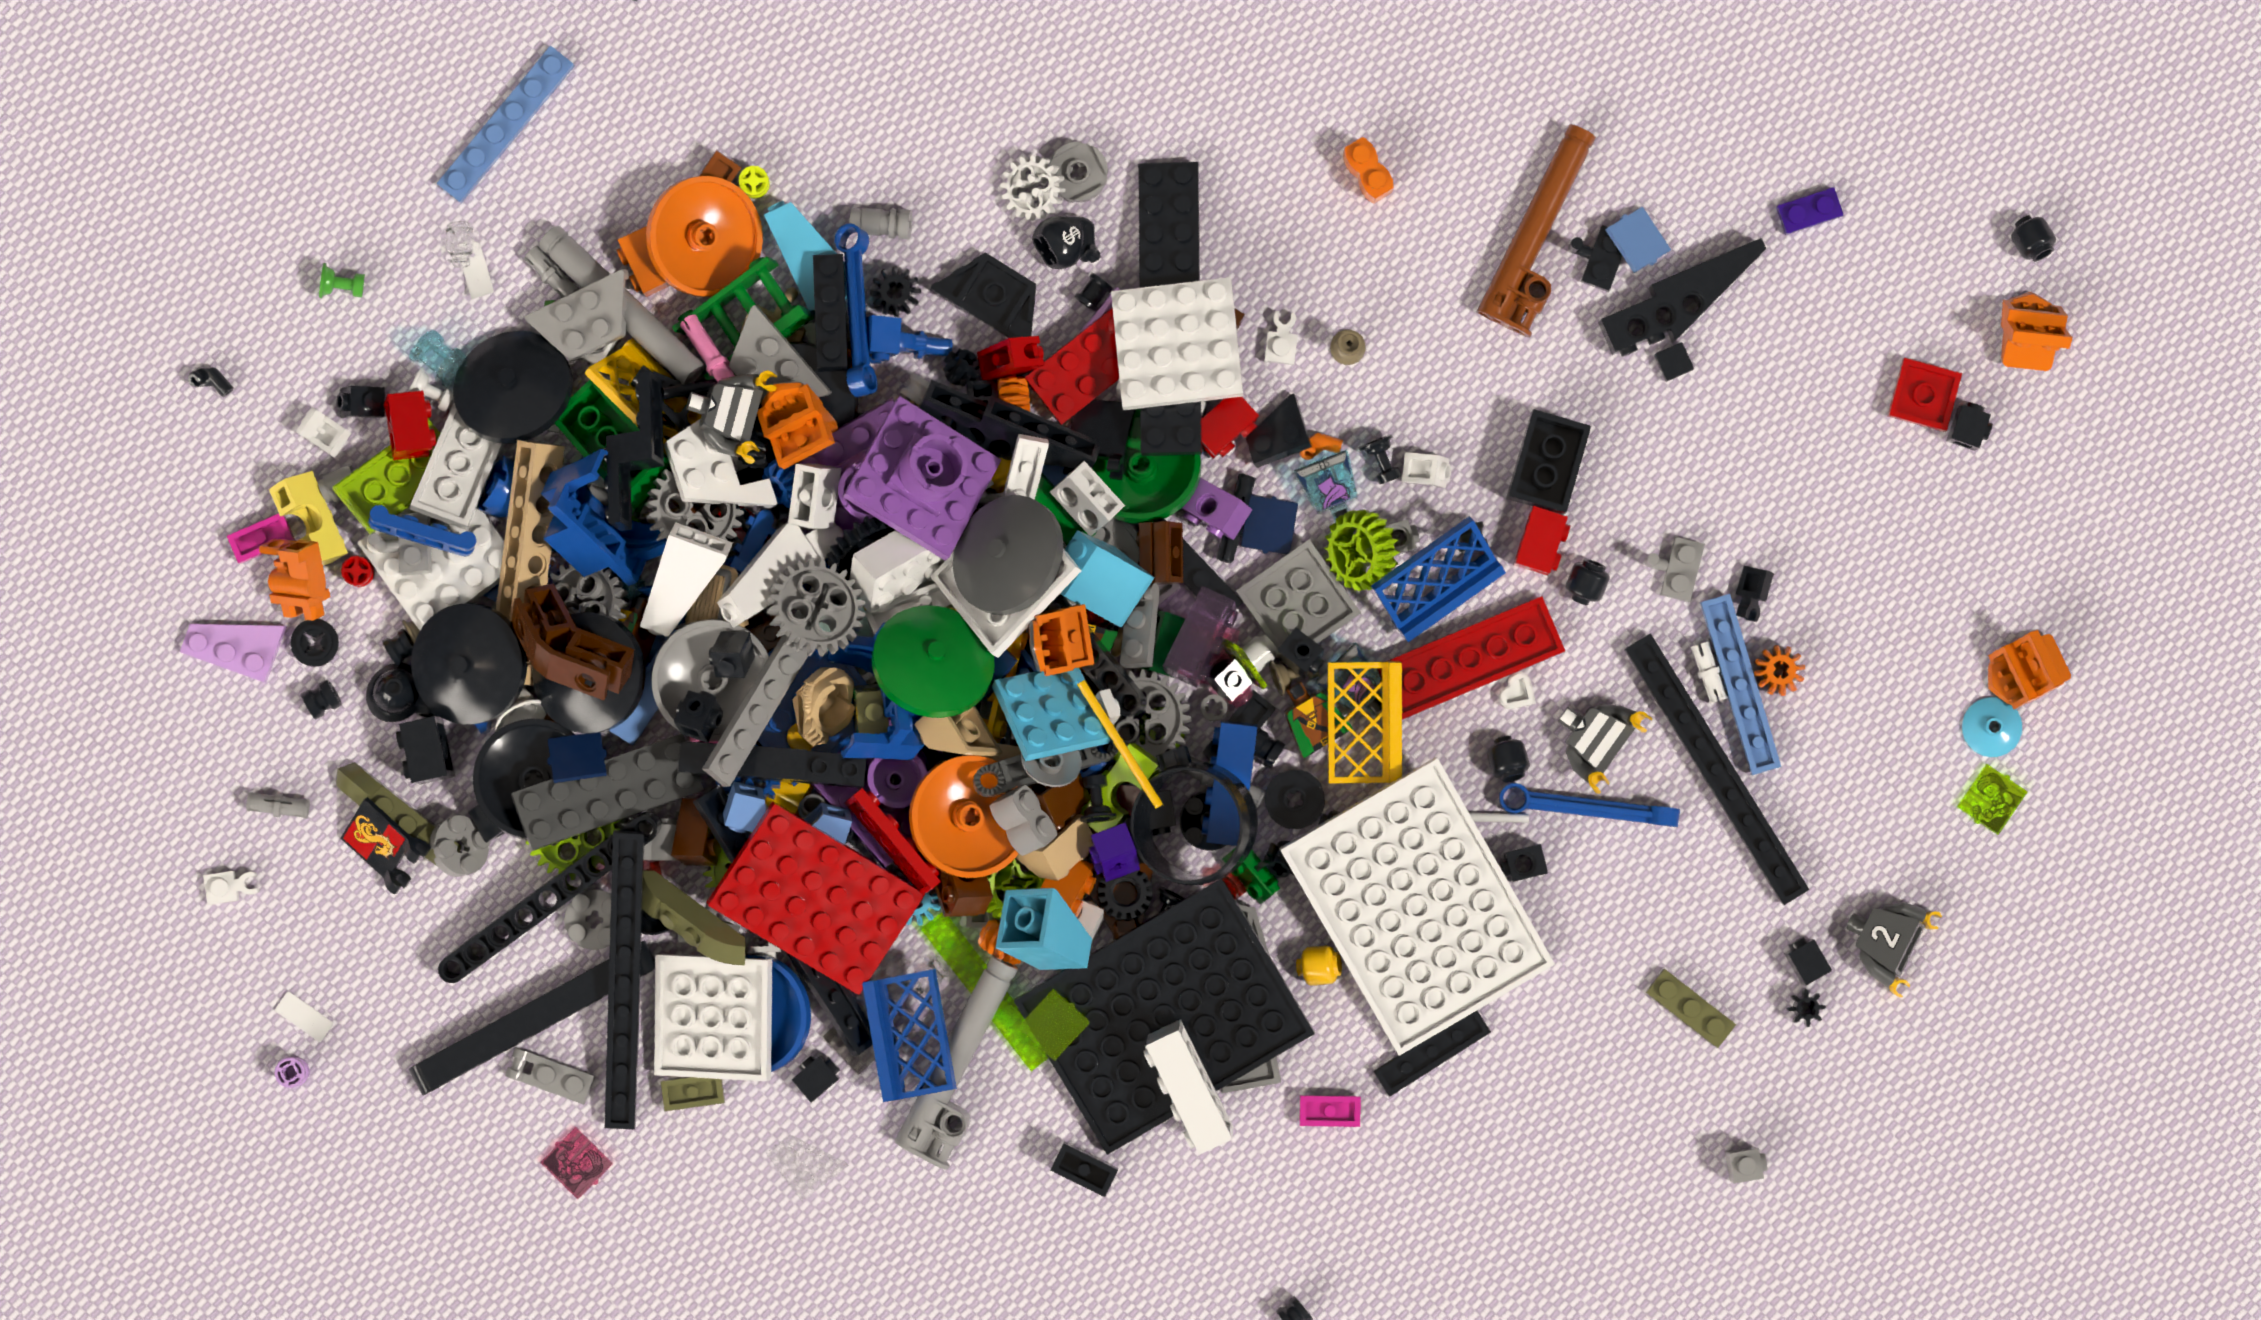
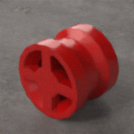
[341,556,375,587]

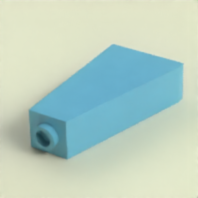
[764,201,865,315]

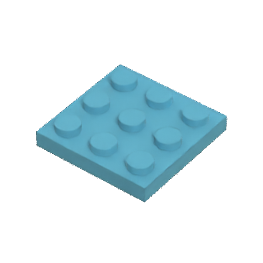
[992,668,1111,762]

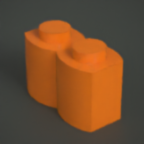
[1343,137,1394,204]

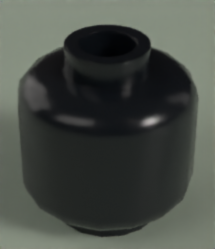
[2011,215,2056,262]
[1566,559,1610,605]
[1487,736,1530,782]

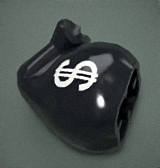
[1032,215,1101,269]

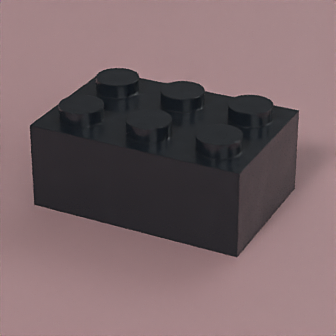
[1506,409,1591,515]

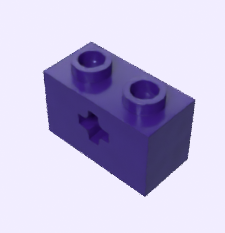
[1089,823,1140,882]

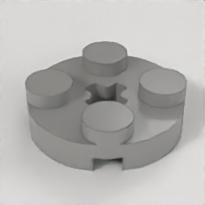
[1049,142,1108,203]
[430,815,491,877]
[564,890,611,950]

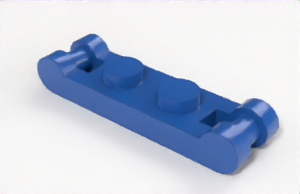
[368,505,477,557]

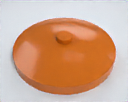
[646,176,763,297]
[909,755,1019,878]

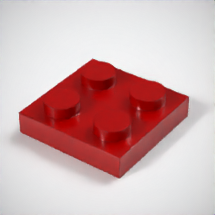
[1887,358,1962,432]

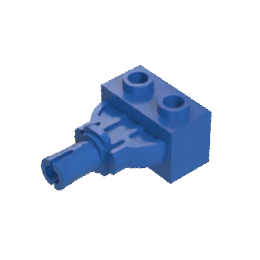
[866,315,953,364]

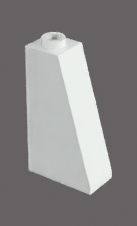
[640,522,733,637]
[717,522,821,628]

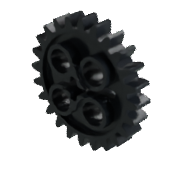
[826,516,895,581]

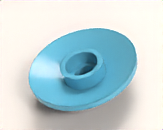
[1962,697,2022,757]

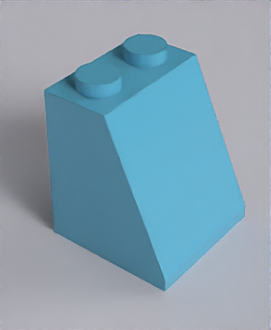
[1060,530,1155,627]
[996,888,1092,970]

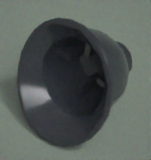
[366,663,419,722]

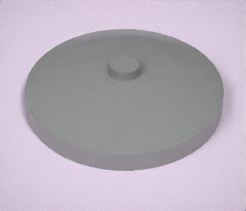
[651,619,769,741]

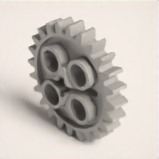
[645,466,744,541]
[767,558,866,657]
[547,564,629,620]
[1106,669,1192,758]

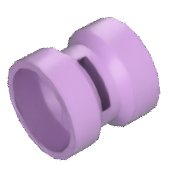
[274,1057,310,1088]

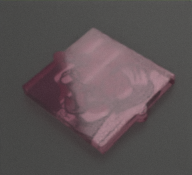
[540,1127,613,1199]

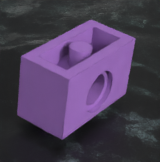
[1181,477,1252,540]

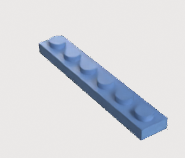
[437,45,575,204]
[1700,594,1781,775]

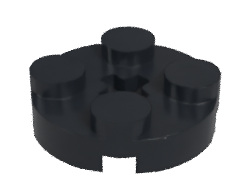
[1265,770,1325,829]

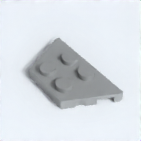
[524,269,629,361]
[729,305,832,404]

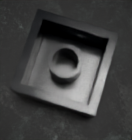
[396,716,455,785]

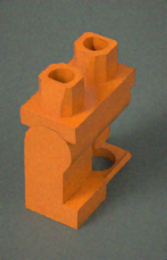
[259,538,330,621]

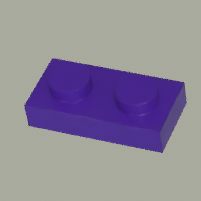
[1776,187,1844,235]

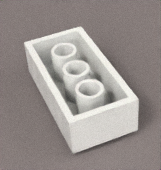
[850,530,956,613]
[1143,1019,1234,1155]

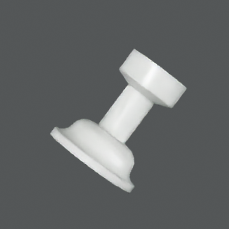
[408,367,454,412]

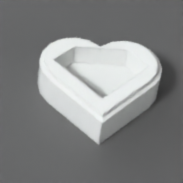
[1499,672,1536,709]

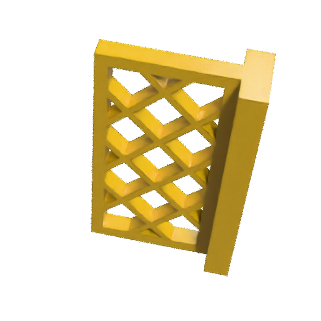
[584,338,702,456]
[1327,661,1402,783]

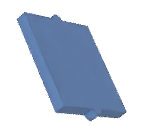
[1605,207,1671,273]

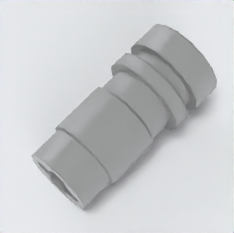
[849,208,912,240]

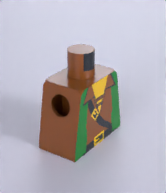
[1283,681,1353,758]

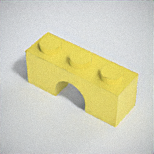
[269,471,348,566]

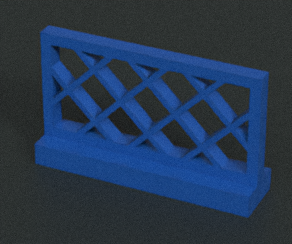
[1371,516,1506,642]
[862,969,957,1102]

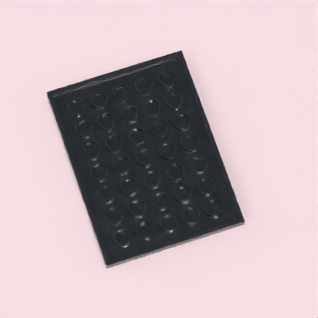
[1014,879,1315,1155]

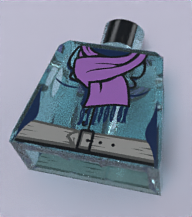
[1293,449,1358,523]
[1313,642,1382,717]

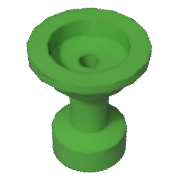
[319,263,365,298]

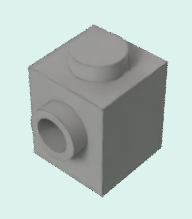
[1725,1147,1768,1184]

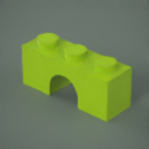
[1080,743,1160,833]

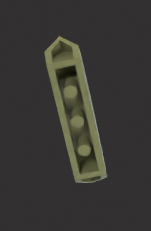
[336,762,462,866]
[642,871,745,966]

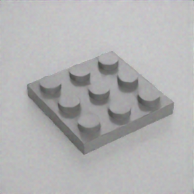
[1235,539,1361,649]

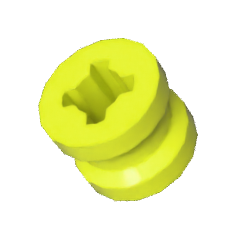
[738,166,770,199]

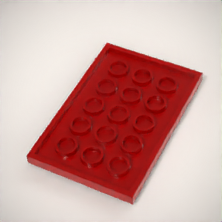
[706,801,925,995]

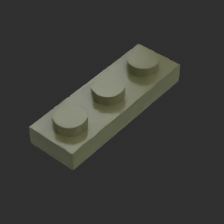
[1645,969,1737,1048]

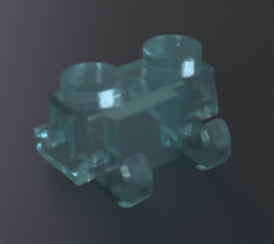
[409,329,466,388]

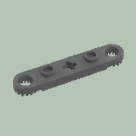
[973,739,1118,797]

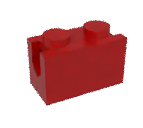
[977,336,1044,380]
[384,391,436,460]
[1202,397,1259,459]
[1513,506,1571,576]

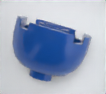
[477,456,515,518]

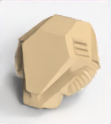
[792,667,855,746]

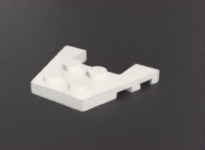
[663,419,778,508]

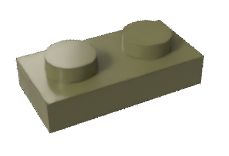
[661,1077,725,1111]

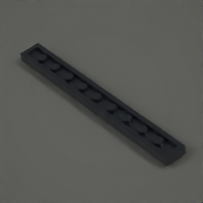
[1624,633,1810,905]
[693,784,873,1057]
[604,830,645,1130]

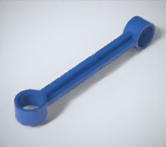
[834,223,878,397]
[1499,783,1680,827]

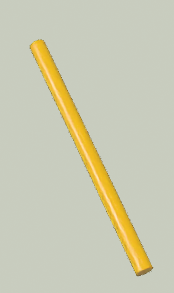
[1077,680,1163,809]

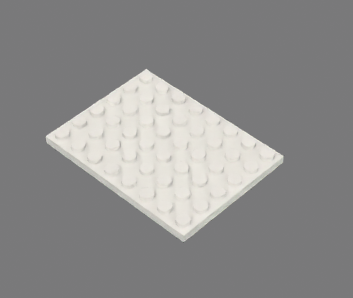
[1279,757,1555,1056]

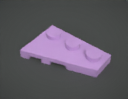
[180,624,287,683]

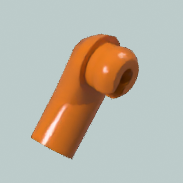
[1299,433,1343,460]

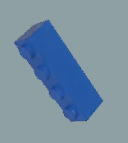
[1201,720,1258,846]

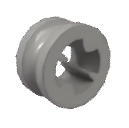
[1200,694,1228,722]

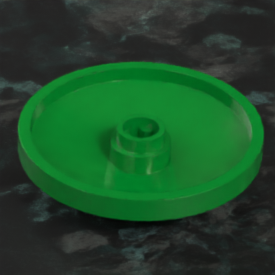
[1092,408,1202,523]
[872,605,995,718]

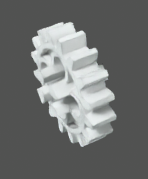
[1000,155,1066,220]

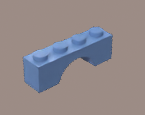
[723,781,852,844]

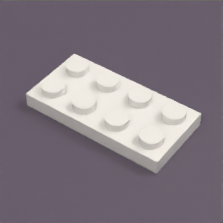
[410,403,503,530]

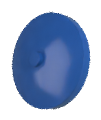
[745,954,811,1072]

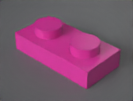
[227,513,296,564]
[1299,1095,1361,1127]

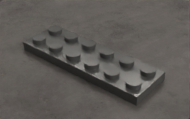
[511,734,704,851]

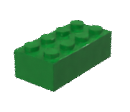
[555,380,672,508]

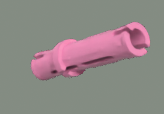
[680,315,735,382]

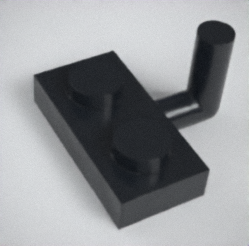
[1568,225,1622,292]

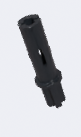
[1216,474,1256,563]

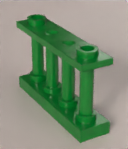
[672,256,814,380]

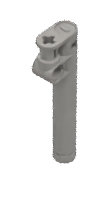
[539,226,707,384]
[895,955,1018,1170]

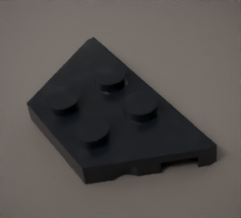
[930,252,1036,338]

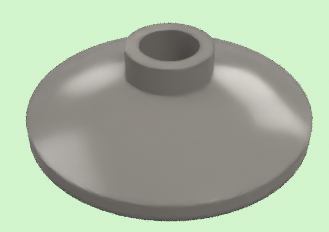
[1021,750,1082,787]

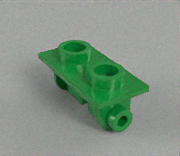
[1222,847,1280,905]

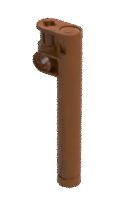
[1477,124,1596,338]

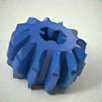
[762,459,799,508]

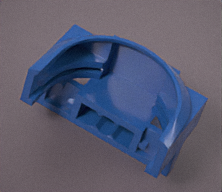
[541,449,667,586]
[827,622,924,760]

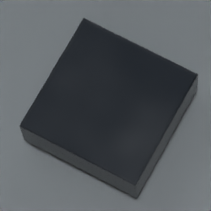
[1654,342,1694,382]

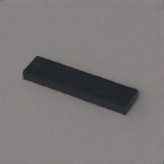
[1373,1011,1491,1097]

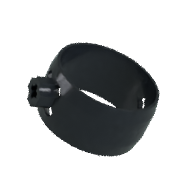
[1130,746,1258,885]

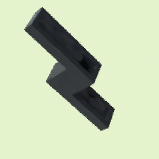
[604,371,664,531]

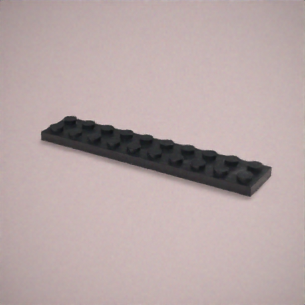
[1138,162,1202,456]

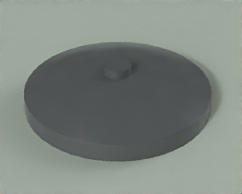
[953,495,1063,615]

